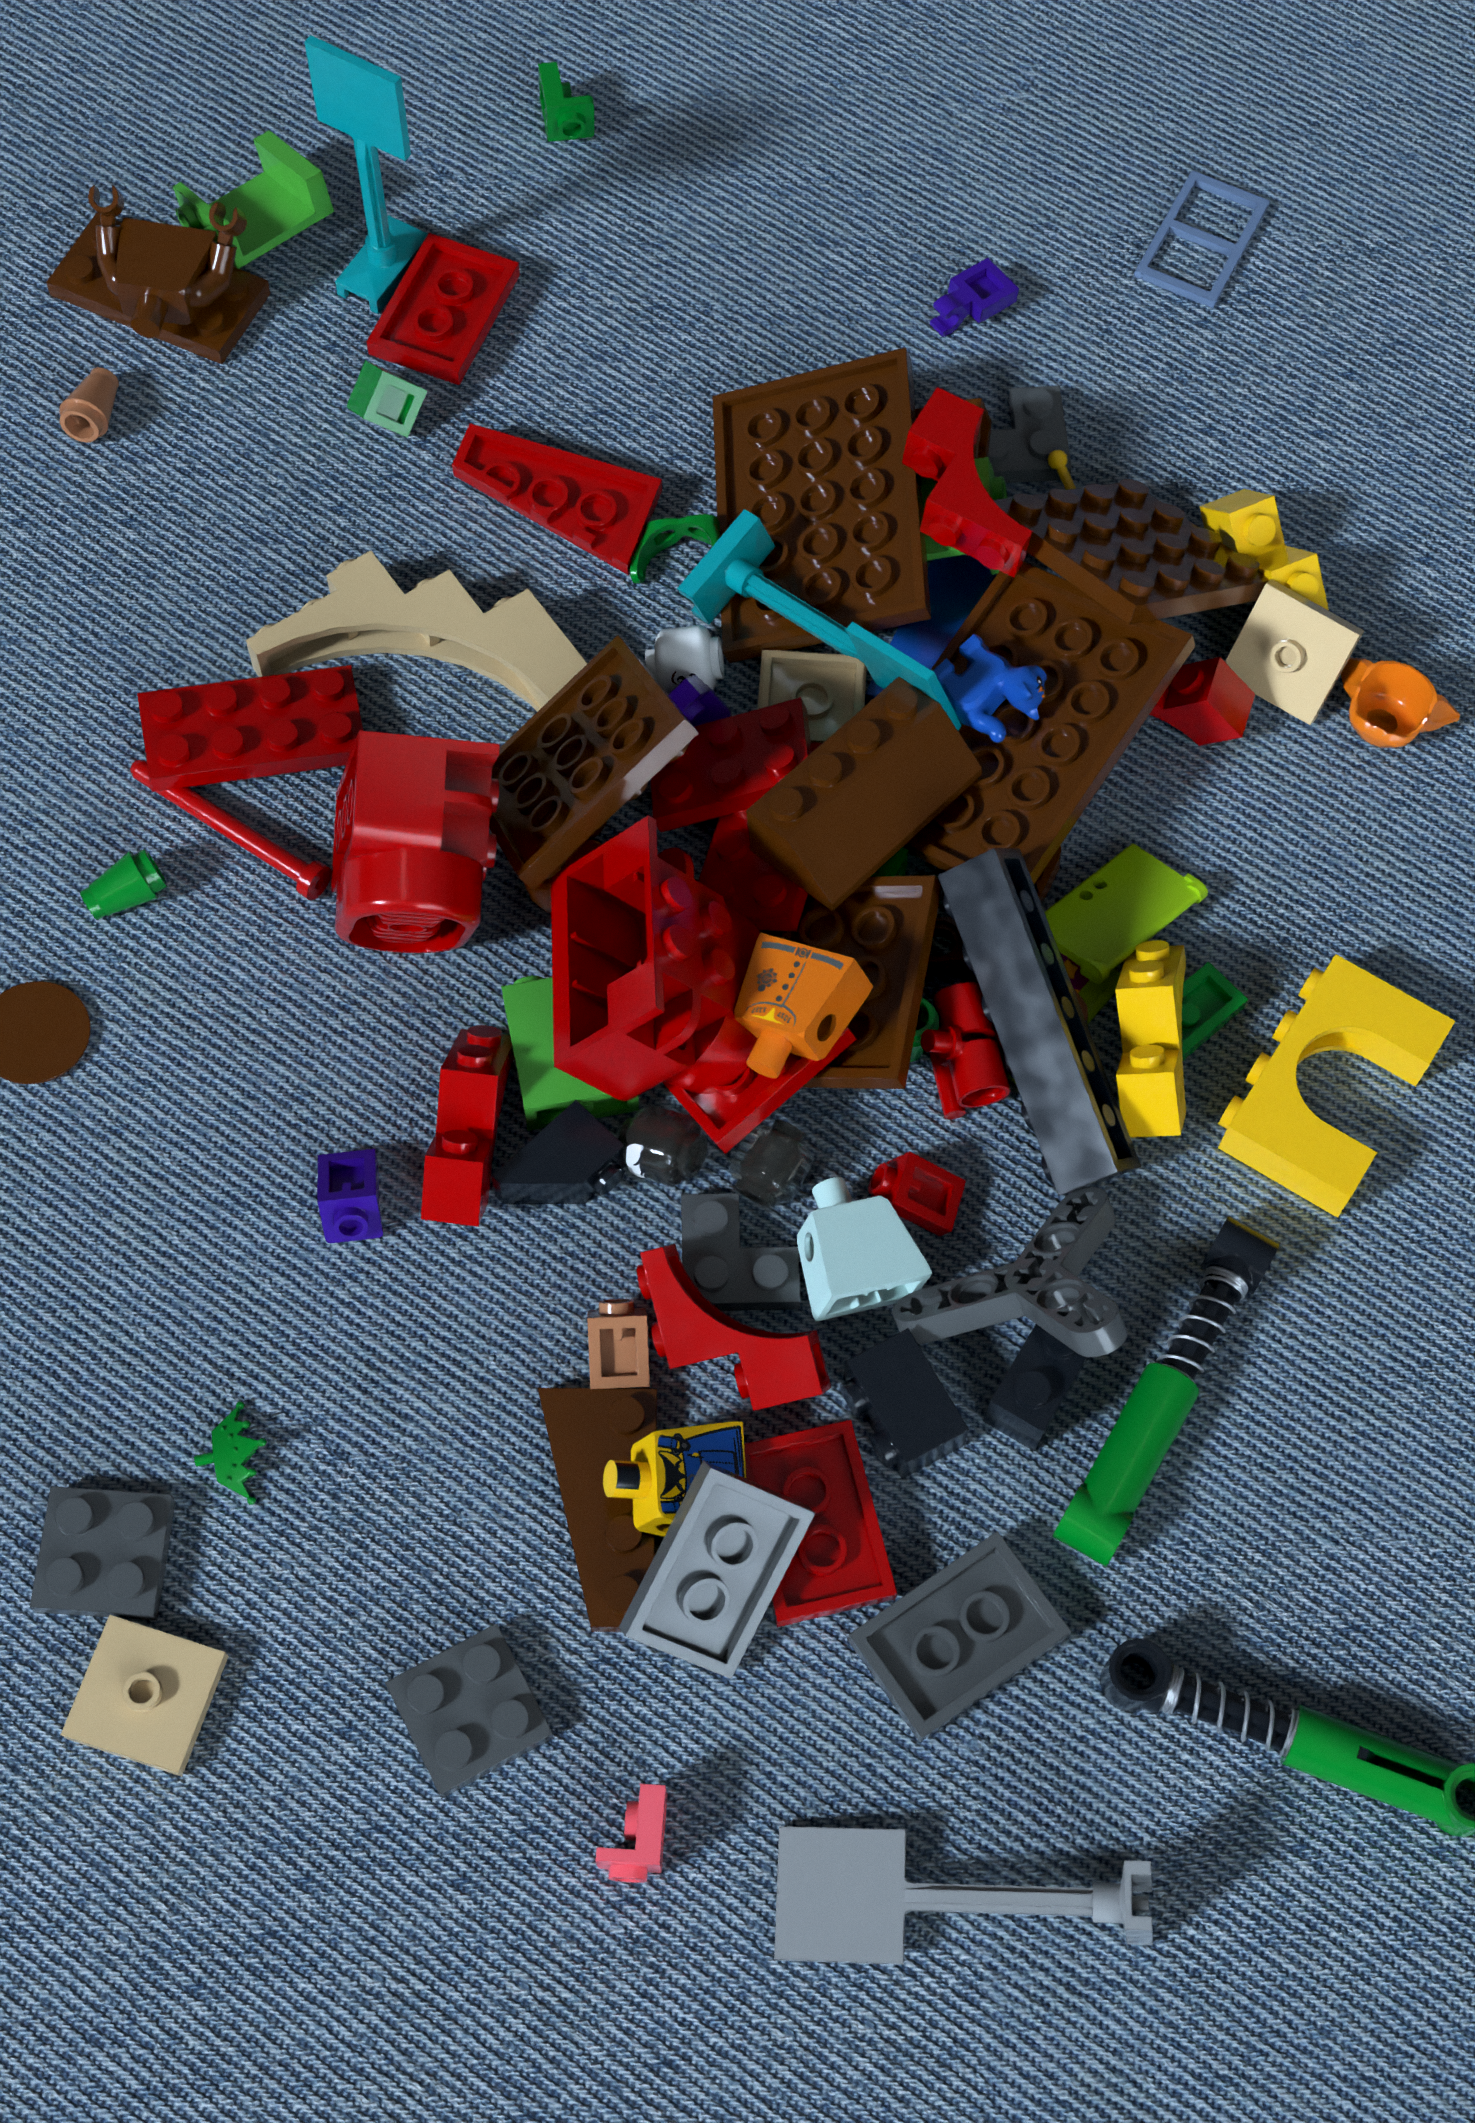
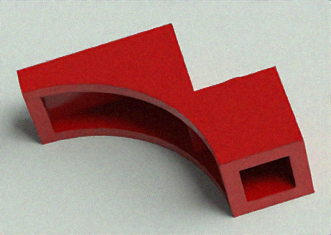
[902,387,1033,578]
[1149,657,1255,746]
[421,1025,514,1227]
[637,1244,832,1411]

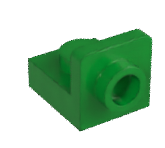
[538,62,595,142]

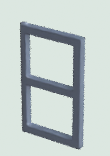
[1134,170,1270,309]

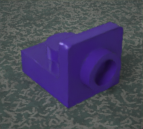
[669,675,732,726]
[317,1149,383,1243]

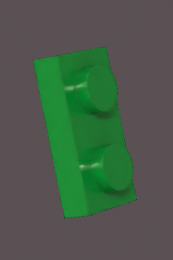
[1182,961,1248,1061]

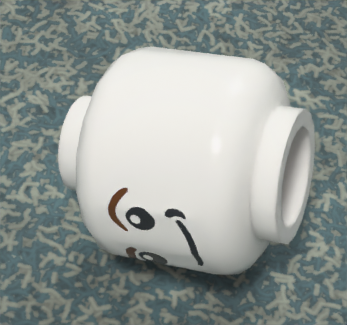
[645,625,724,695]

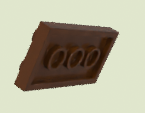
[46,213,271,364]

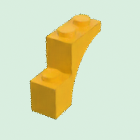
[1199,489,1329,611]
[1115,940,1186,1138]

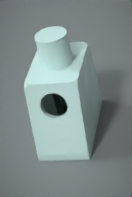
[797,1177,932,1322]

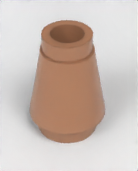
[59,367,119,442]

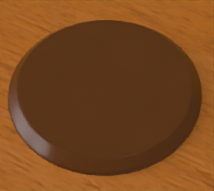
[0,981,91,1084]

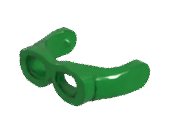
[630,514,721,584]

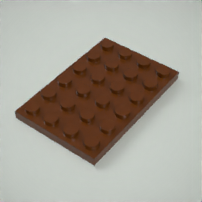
[712,347,931,663]
[903,562,1195,884]

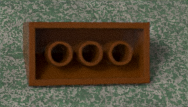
[746,676,982,911]

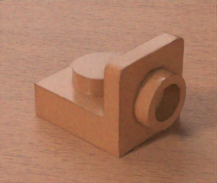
[587,1299,650,1389]

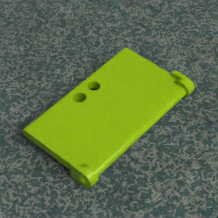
[1044,843,1208,984]

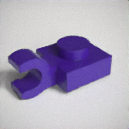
[930,257,1019,337]

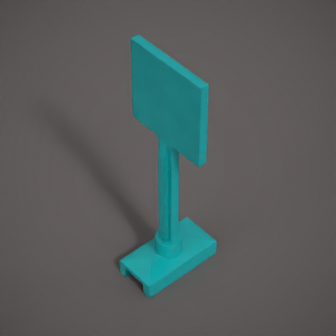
[304,35,428,314]
[677,509,962,730]

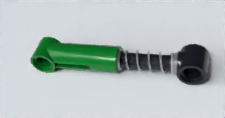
[1052,1216,1281,1567]
[1100,1638,1475,1837]

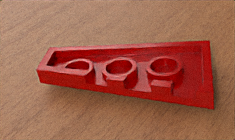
[452,423,662,575]

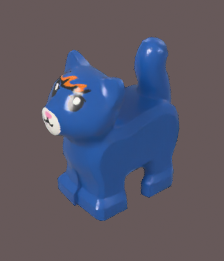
[933,634,1047,743]

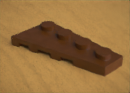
[538,1388,657,1632]

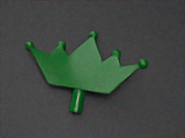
[194,1401,267,1505]

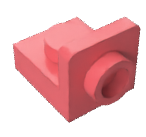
[595,1784,668,1883]

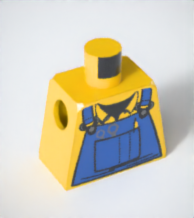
[603,1421,746,1537]

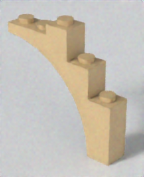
[246,550,588,712]

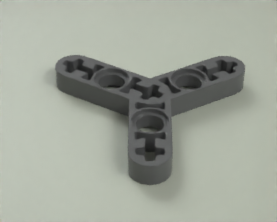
[892,1187,1127,1357]

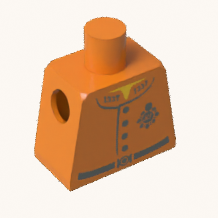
[734,933,873,1079]

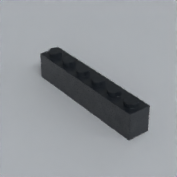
[938,848,1141,1196]

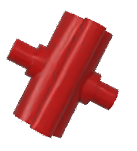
[921,982,1010,1120]

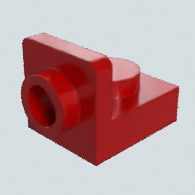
[868,1151,966,1236]

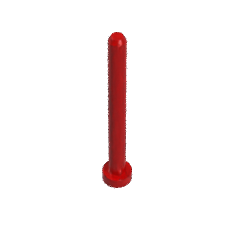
[130,760,332,900]

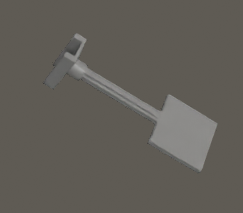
[774,1826,1153,1965]

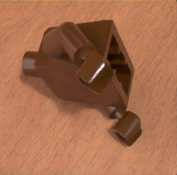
[88,185,247,338]

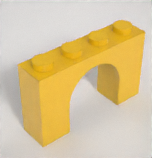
[1218,954,1455,1218]

